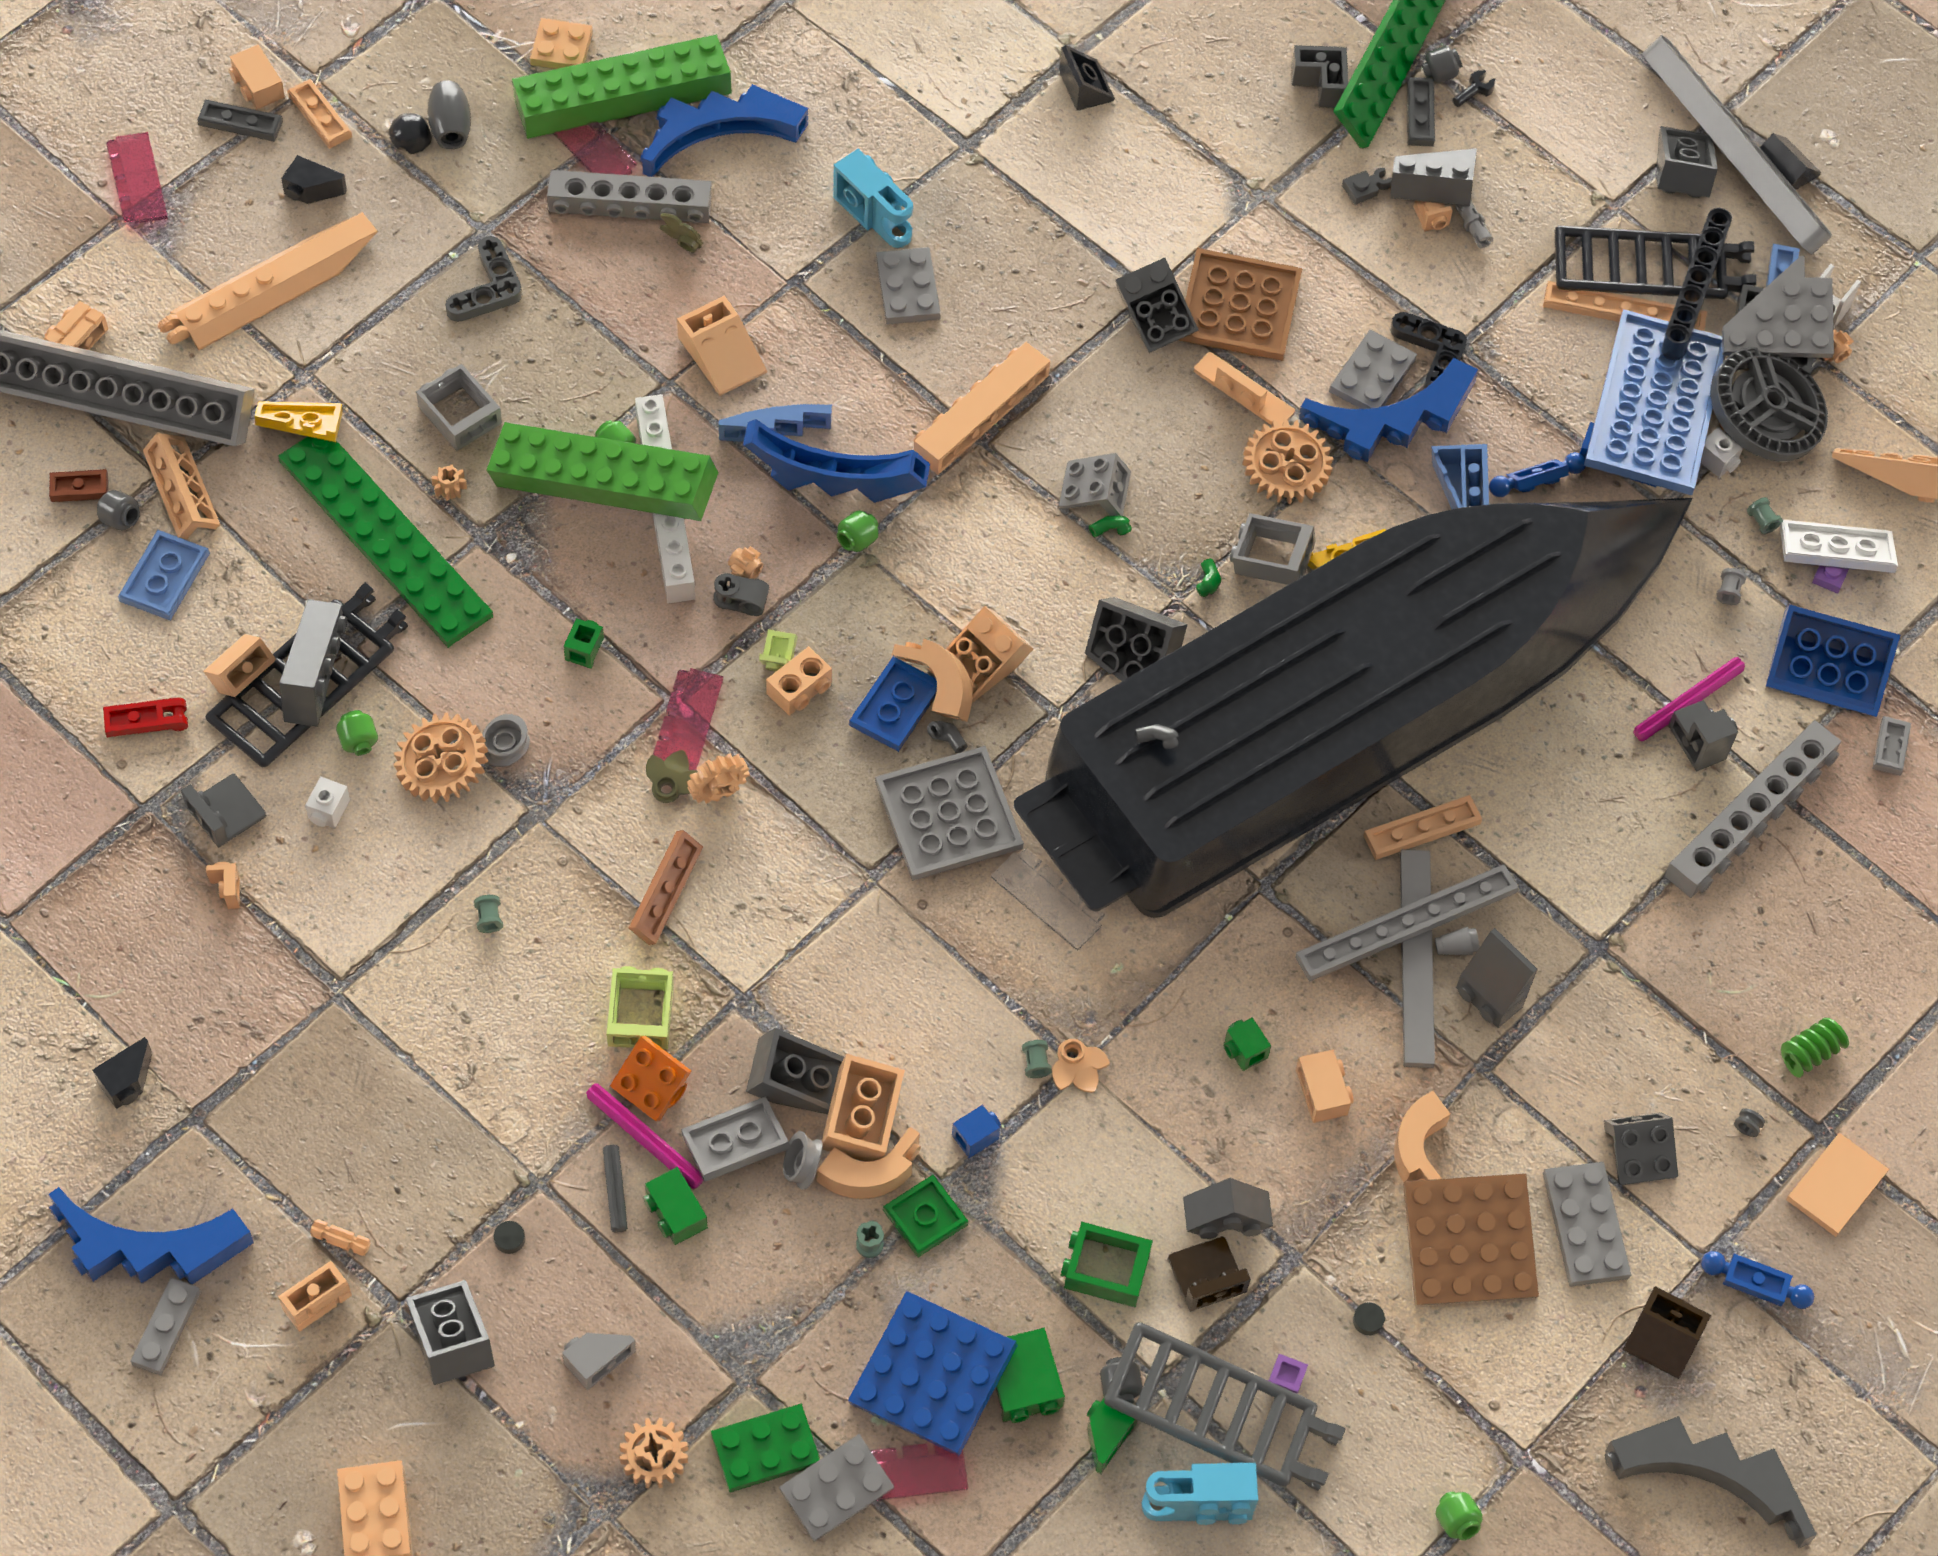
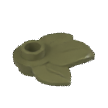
[659,213,703,253]
[646,749,698,803]

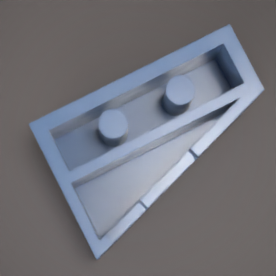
[1431,444,1489,509]

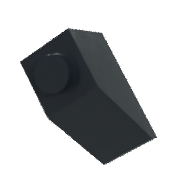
[281,155,347,204]
[92,1037,152,1109]

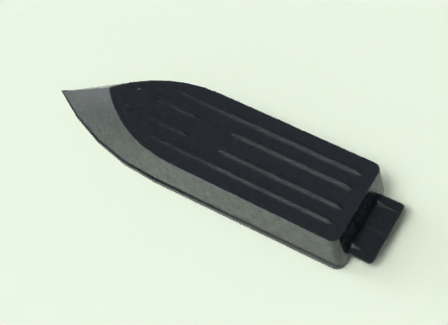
[1014,498,1693,918]

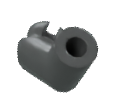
[927,721,968,753]
[1134,724,1179,749]

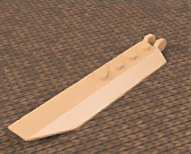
[157,212,377,351]

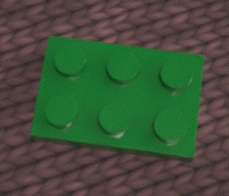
[711,1403,820,1493]

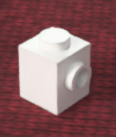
[1701,428,1743,478]
[305,776,350,829]

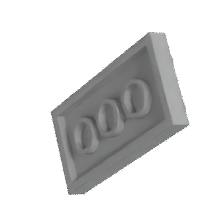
[1543,1162,1631,1287]

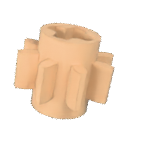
[1823,329,1853,363]
[431,464,467,501]
[728,546,763,579]

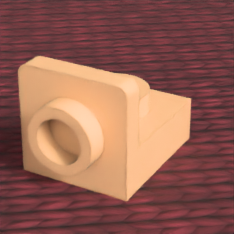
[1414,200,1453,231]
[206,862,240,909]

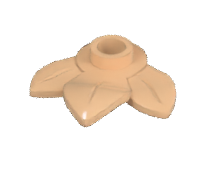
[1052,1039,1110,1093]

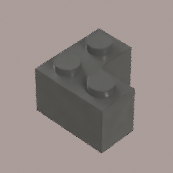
[1291,45,1348,108]
[1668,700,1738,772]
[1183,1178,1273,1239]

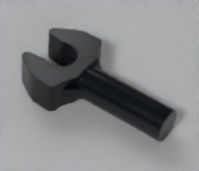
[1452,70,1496,107]

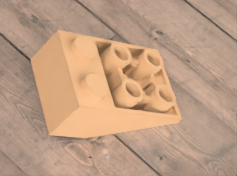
[677,296,767,396]
[928,606,1033,703]

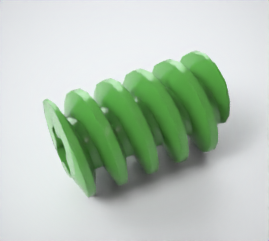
[1781,1017,1849,1078]

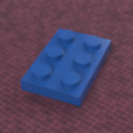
[849,656,937,752]

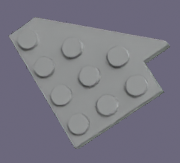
[1722,256,1834,358]

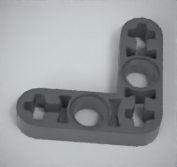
[445,236,522,322]

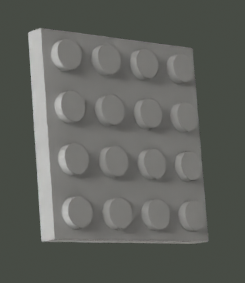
[875,746,1024,881]

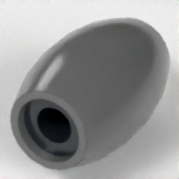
[427,80,471,149]

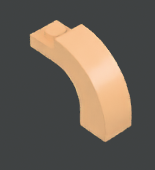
[892,639,972,722]
[1394,1091,1451,1182]
[817,1127,921,1199]

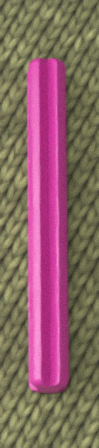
[1633,657,1745,741]
[586,1083,704,1189]

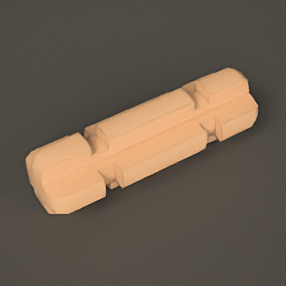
[310,1220,370,1256]

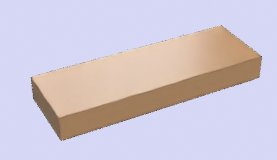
[287,79,352,149]

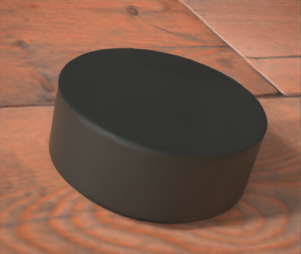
[493,1221,525,1254]
[1353,1302,1385,1335]

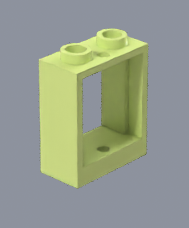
[607,966,674,1050]

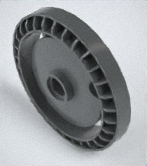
[1710,347,1828,462]

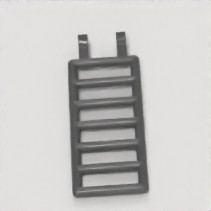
[1104,1322,1346,1491]

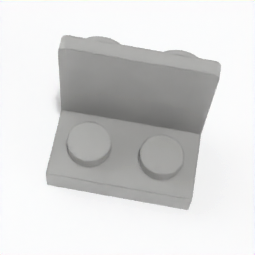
[1059,453,1131,516]

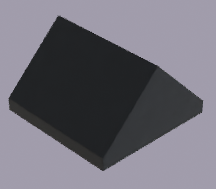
[1059,45,1115,111]
[1760,133,1821,190]

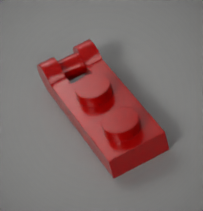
[103,698,188,738]

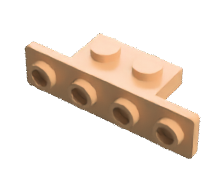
[1194,352,1295,426]

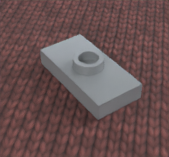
[1872,716,1911,776]

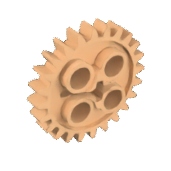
[1242,419,1333,504]
[393,712,489,803]

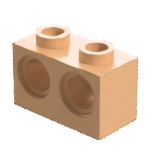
[766,646,832,716]

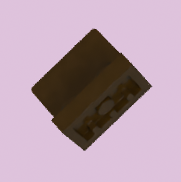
[1168,1236,1251,1312]

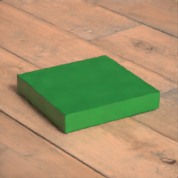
[883,1174,969,1257]

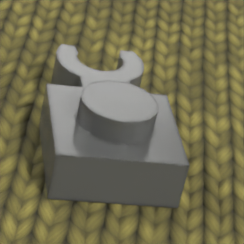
[1342,167,1392,205]

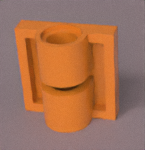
[610,1036,691,1121]

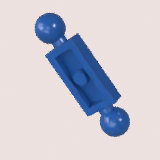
[1489,452,1586,498]
[1701,1251,1815,1309]

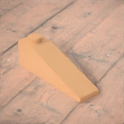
[1832,448,1938,503]

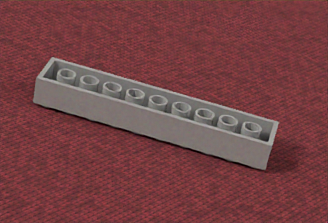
[0,330,255,446]

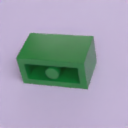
[643,1167,708,1245]

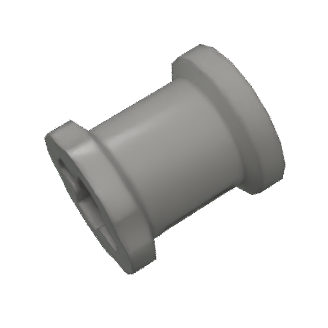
[1716,568,1747,605]

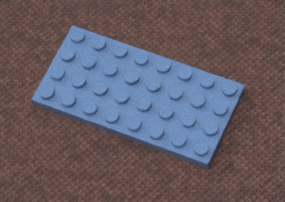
[1584,309,1724,495]

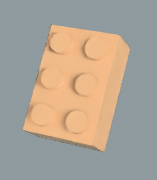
[822,1054,905,1162]
[337,1460,413,1556]

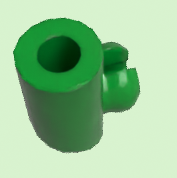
[1088,516,1132,538]
[1196,559,1221,597]

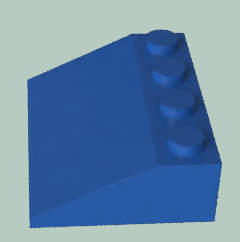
[1766,604,1900,717]

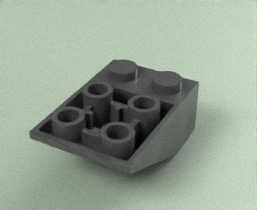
[1116,257,1199,353]

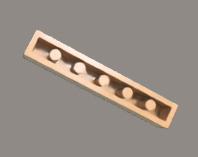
[914,342,1050,475]

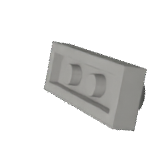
[131,1278,201,1376]

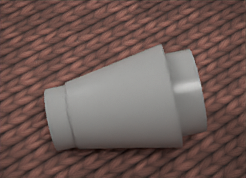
[1435,926,1479,955]

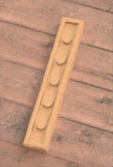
[1543,281,1707,331]

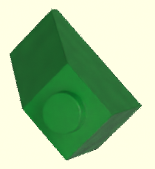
[1086,1397,1137,1474]

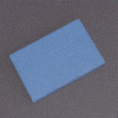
[118,530,210,621]

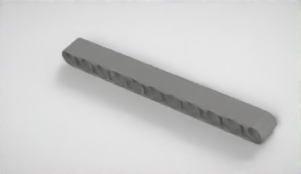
[1642,35,1832,255]

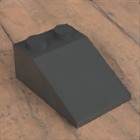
[1656,126,1718,198]
[1456,928,1538,1028]
[746,1028,844,1114]
[406,1280,495,1385]

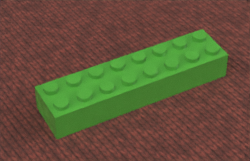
[512,34,732,139]
[486,422,719,521]

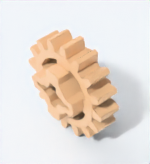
[687,753,750,804]
[619,1418,688,1489]

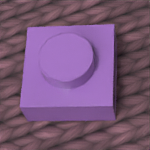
[1812,565,1849,594]
[1269,1354,1308,1394]

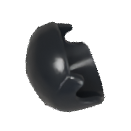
[388,113,432,154]

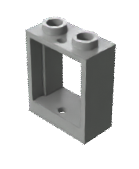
[416,364,502,451]
[1230,513,1316,585]

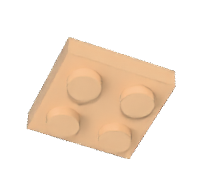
[530,18,593,69]

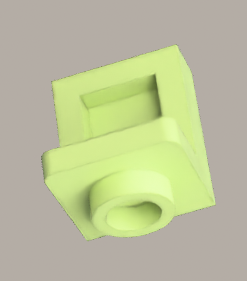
[759,629,798,672]

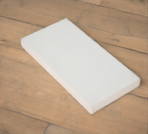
[1780,520,1898,573]

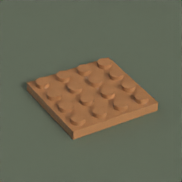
[1178,248,1302,361]
[1403,1173,1539,1306]

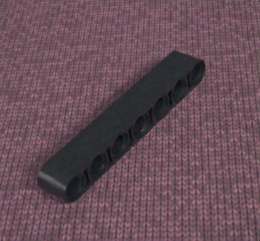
[1661,208,1732,360]

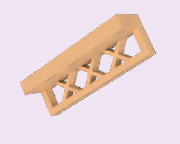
[143,433,220,539]

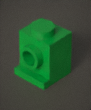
[563,618,604,669]

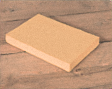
[1786,1133,1889,1237]

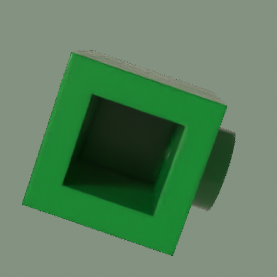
[1223,1017,1271,1071]

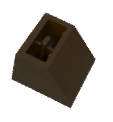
[1623,1286,1711,1379]

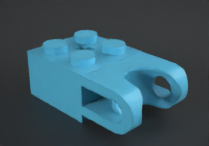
[833,148,913,248]
[1141,1463,1258,1525]

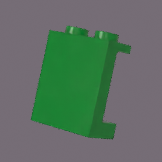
[996,1327,1065,1423]

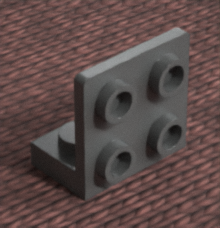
[181,773,267,848]
[1604,1112,1678,1185]

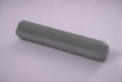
[603,1145,628,1233]

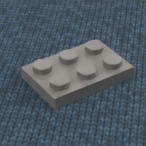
[876,247,941,324]
[1329,329,1417,409]
[681,1096,790,1182]
[779,1434,894,1542]

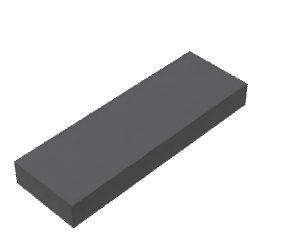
[1407,77,1435,147]
[197,99,283,142]

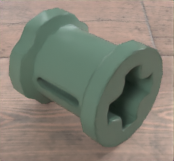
[1747,497,1783,534]
[474,895,503,933]
[1022,1040,1052,1078]
[856,1221,884,1258]

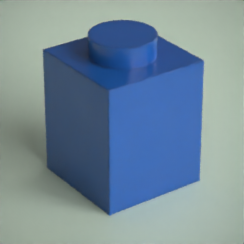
[952,1104,1001,1158]

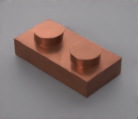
[49,469,108,502]

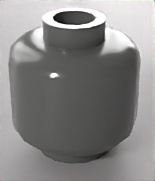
[1422,45,1462,84]
[97,490,140,531]
[1100,1357,1143,1403]

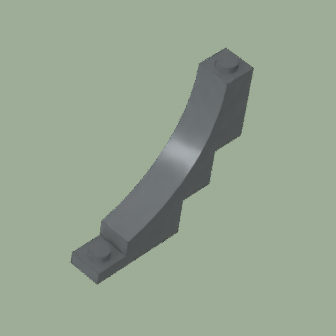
[1605,1416,1817,1548]

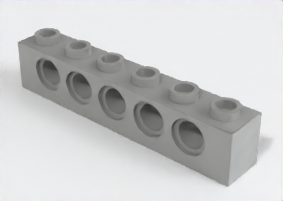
[547,170,712,223]

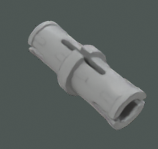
[1456,200,1493,248]

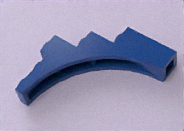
[640,84,808,177]
[1299,358,1478,462]
[743,419,930,503]
[48,1187,254,1285]

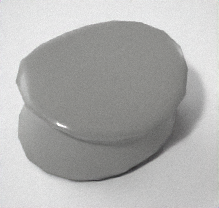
[482,714,530,767]
[783,1131,823,1190]

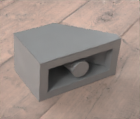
[562,1333,636,1390]

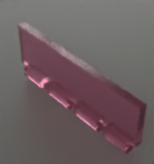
[553,121,637,175]
[106,132,168,224]
[653,668,724,770]
[870,1443,968,1501]

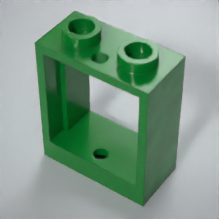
[1060,1221,1153,1308]

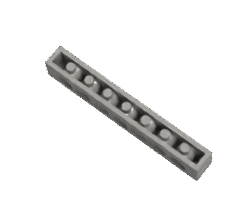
[1664,720,1841,898]

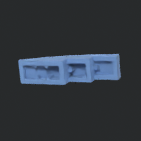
[719,404,832,442]

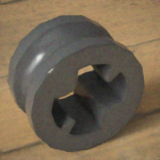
[1734,1108,1765,1137]

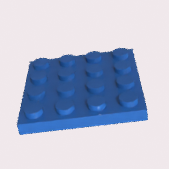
[848,1291,1018,1456]

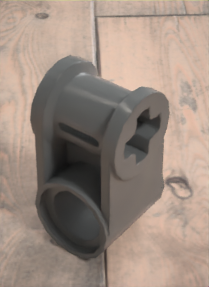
[713,573,770,616]

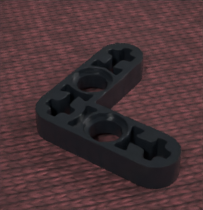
[1390,312,1467,389]

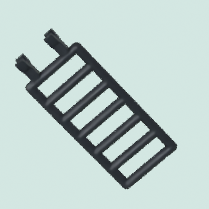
[1555,225,1757,299]
[205,582,408,768]

